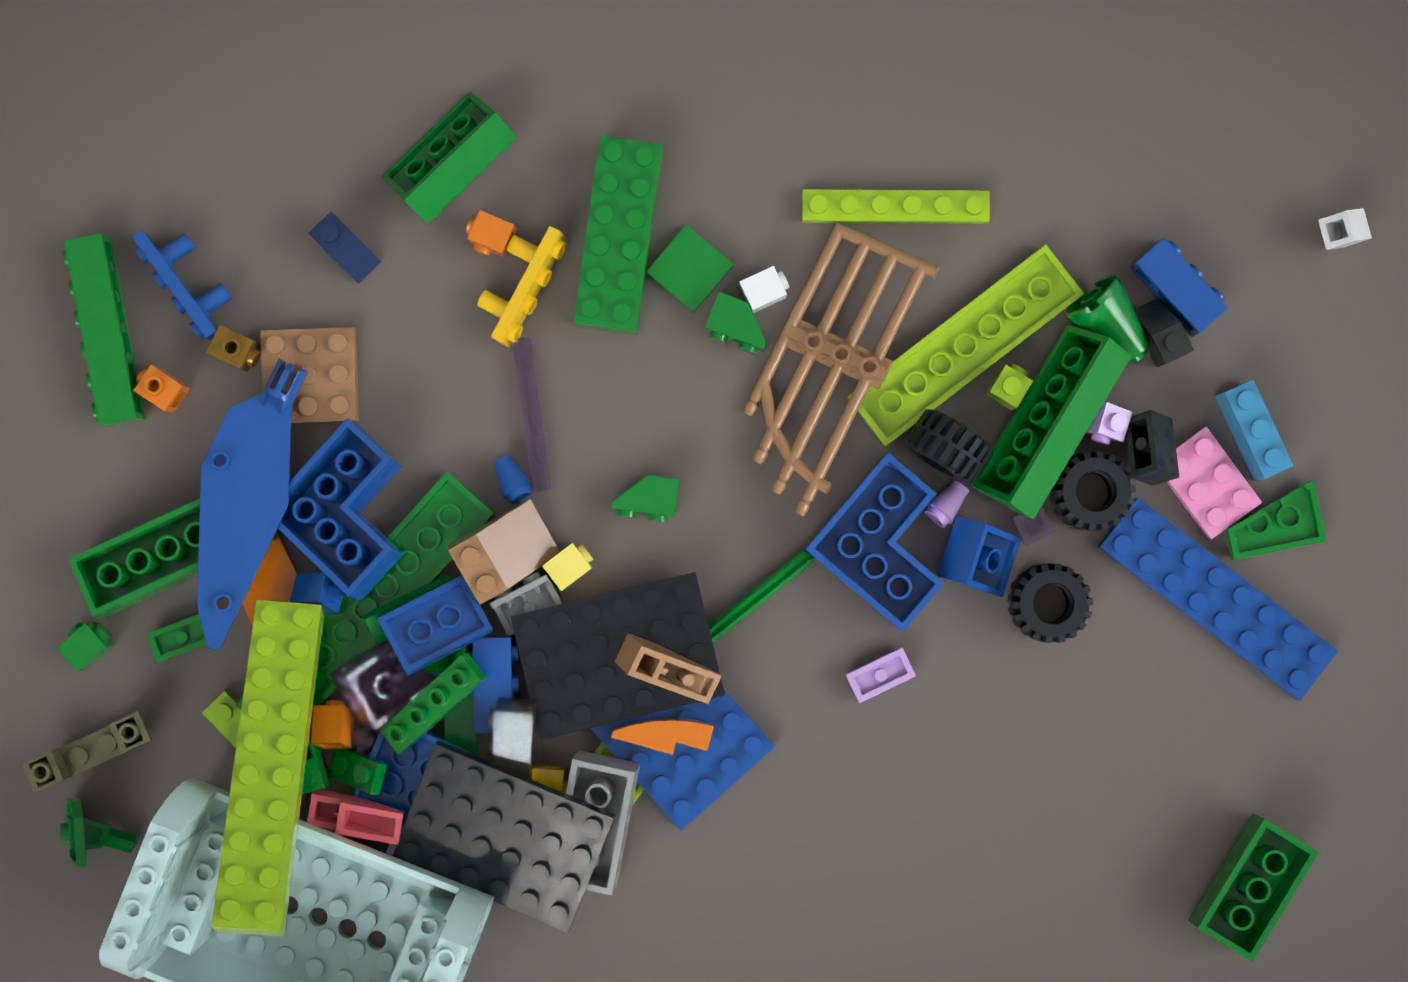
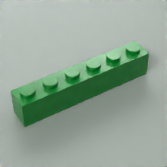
[62,233,146,427]

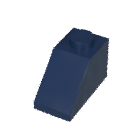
[308,212,381,283]

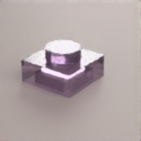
[1011,507,1055,546]

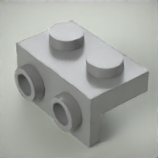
[489,572,563,637]

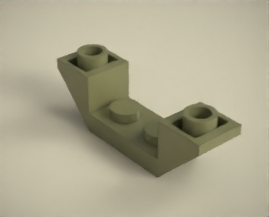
[22,711,152,793]

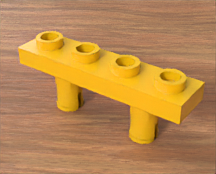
[477,226,567,348]

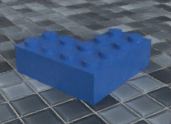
[278,418,404,601]
[804,452,944,632]

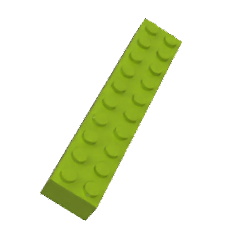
[211,600,324,936]

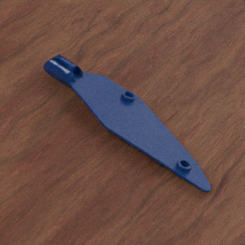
[197,359,308,650]

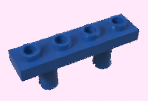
[132,230,232,342]

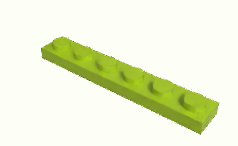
[802,189,990,224]

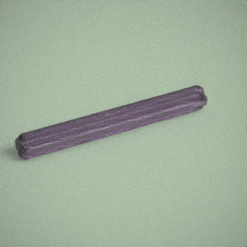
[512,338,551,492]

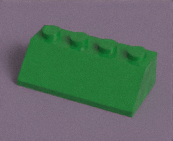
[381,91,517,223]

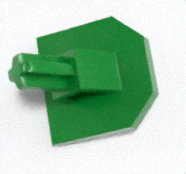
[60,797,137,867]

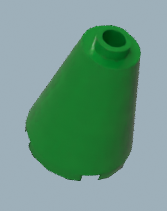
[1066,274,1149,363]

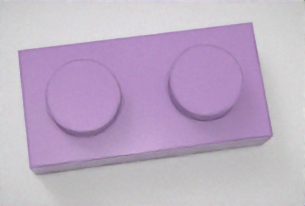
[845,647,916,703]

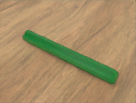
[709,549,814,643]

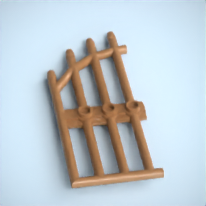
[743,222,940,517]

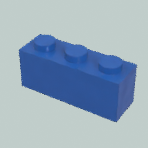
[1129,238,1228,336]
[473,636,521,734]

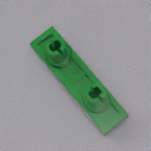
[380,653,487,755]

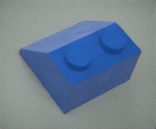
[937,516,1021,597]

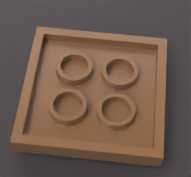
[260,327,359,424]

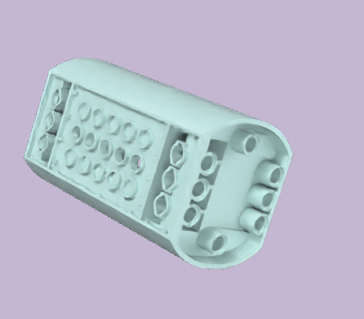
[99,778,494,982]

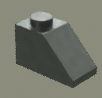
[1134,298,1194,368]

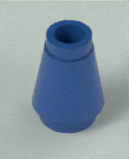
[493,455,533,504]

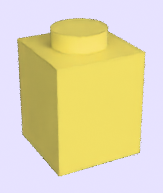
[542,543,593,591]

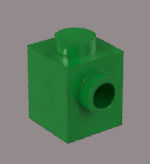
[56,622,115,672]

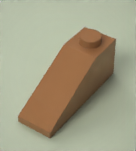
[615,633,722,704]

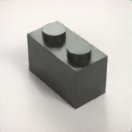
[1126,410,1180,486]

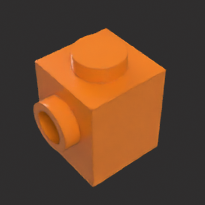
[466,210,517,258]
[133,365,191,414]
[311,700,355,749]

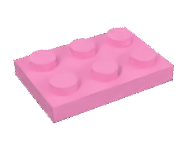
[1167,426,1262,539]

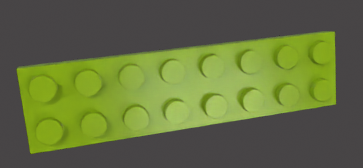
[847,245,1084,447]

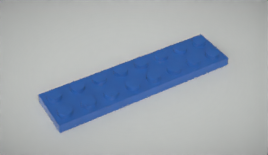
[1098,498,1338,701]

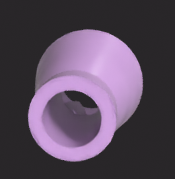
[925,481,969,528]

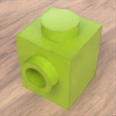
[984,364,1033,411]

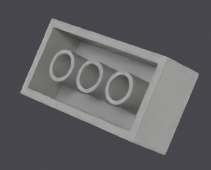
[566,750,640,895]

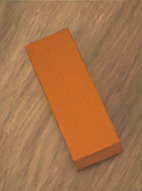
[611,718,714,755]

